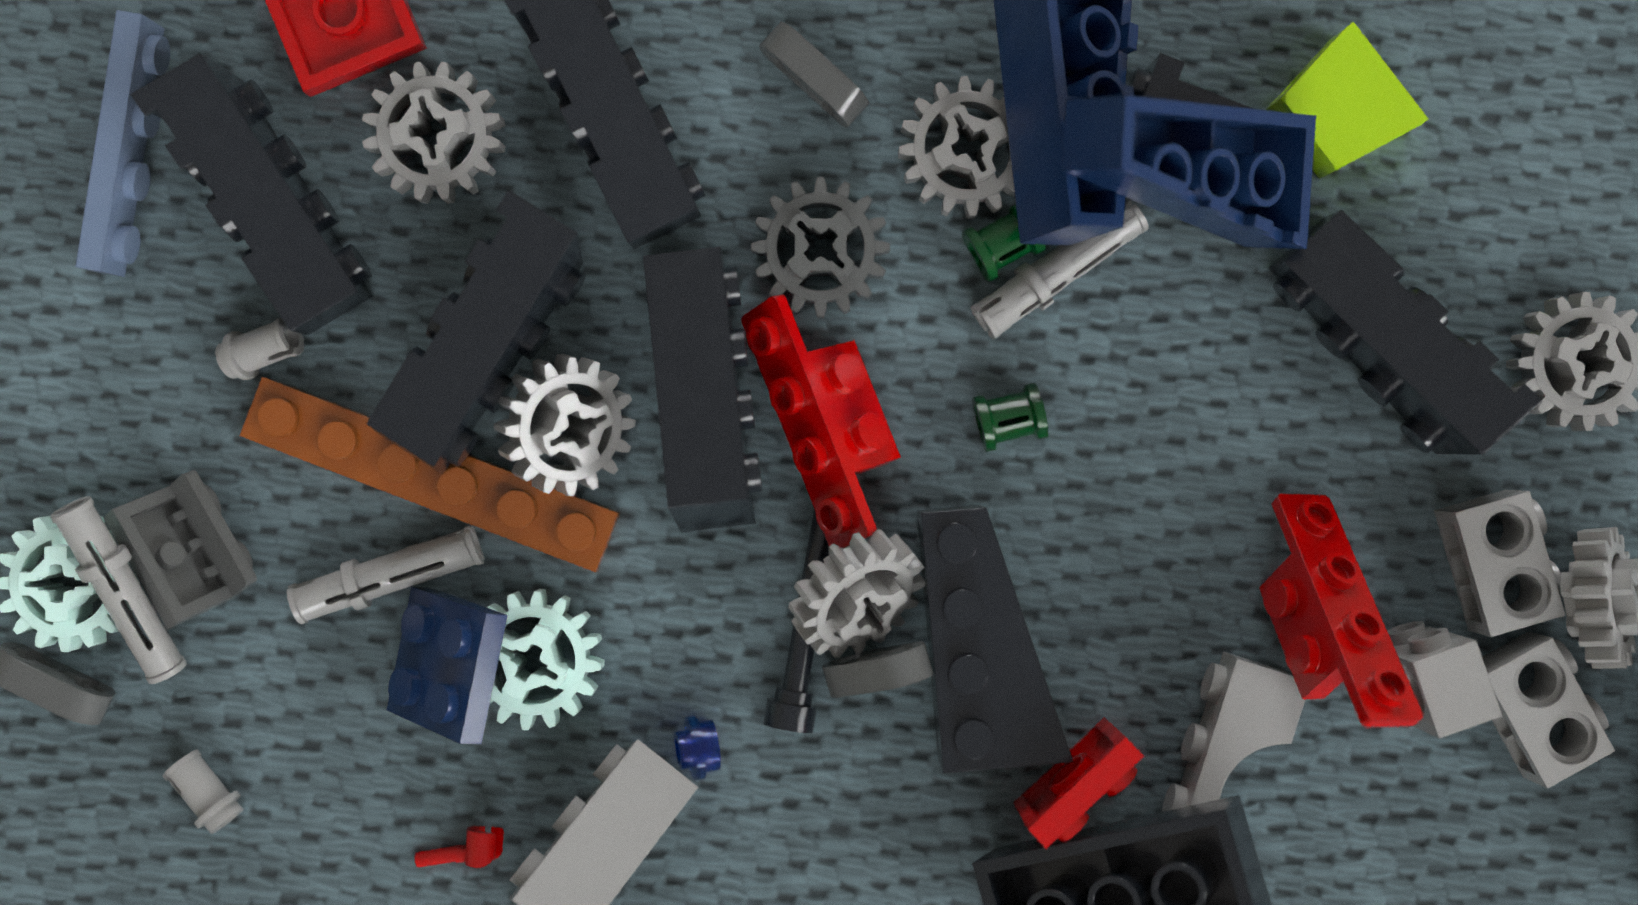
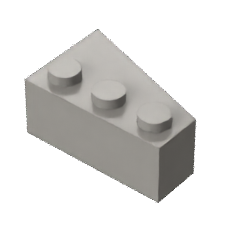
[509,739,698,905]

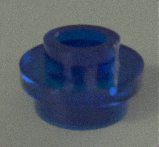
[674,716,721,781]

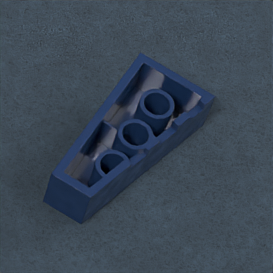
[994,0,1139,245]
[1062,95,1316,249]

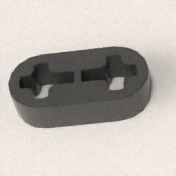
[759,21,869,128]
[822,641,934,698]
[0,642,116,725]

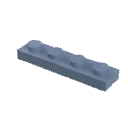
[75,10,170,277]

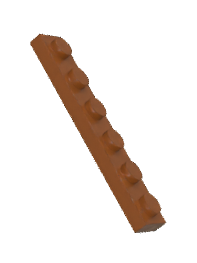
[239,377,620,573]

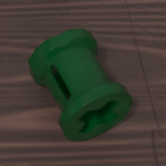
[962,204,1046,282]
[972,383,1048,452]

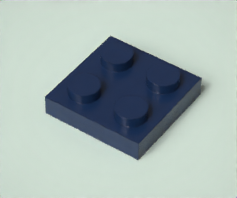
[386,586,508,744]

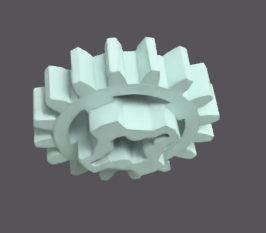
[0,516,141,652]
[487,589,605,730]

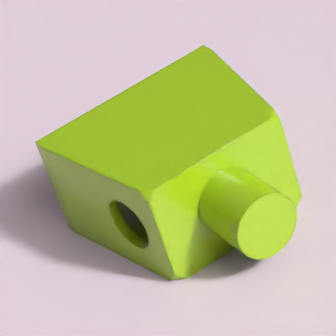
[1266,22,1428,179]

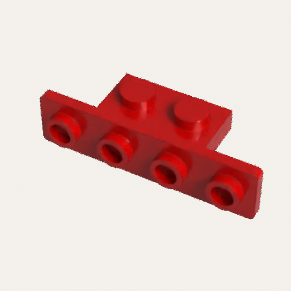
[741,294,901,549]
[1259,493,1423,727]

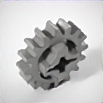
[362,62,506,204]
[898,76,1015,219]
[1506,292,1638,431]
[494,354,636,496]
[1560,527,1638,669]
[788,530,925,658]

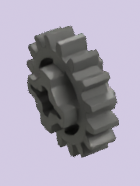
[751,177,890,319]

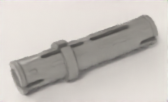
[970,197,1149,340]
[50,496,187,684]
[287,525,484,624]

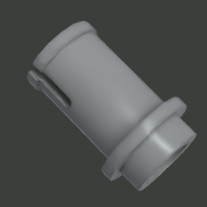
[215,317,304,380]
[162,749,244,834]

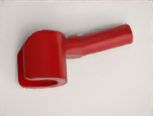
[414,825,504,868]

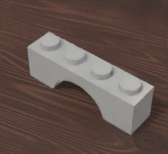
[1162,651,1306,812]

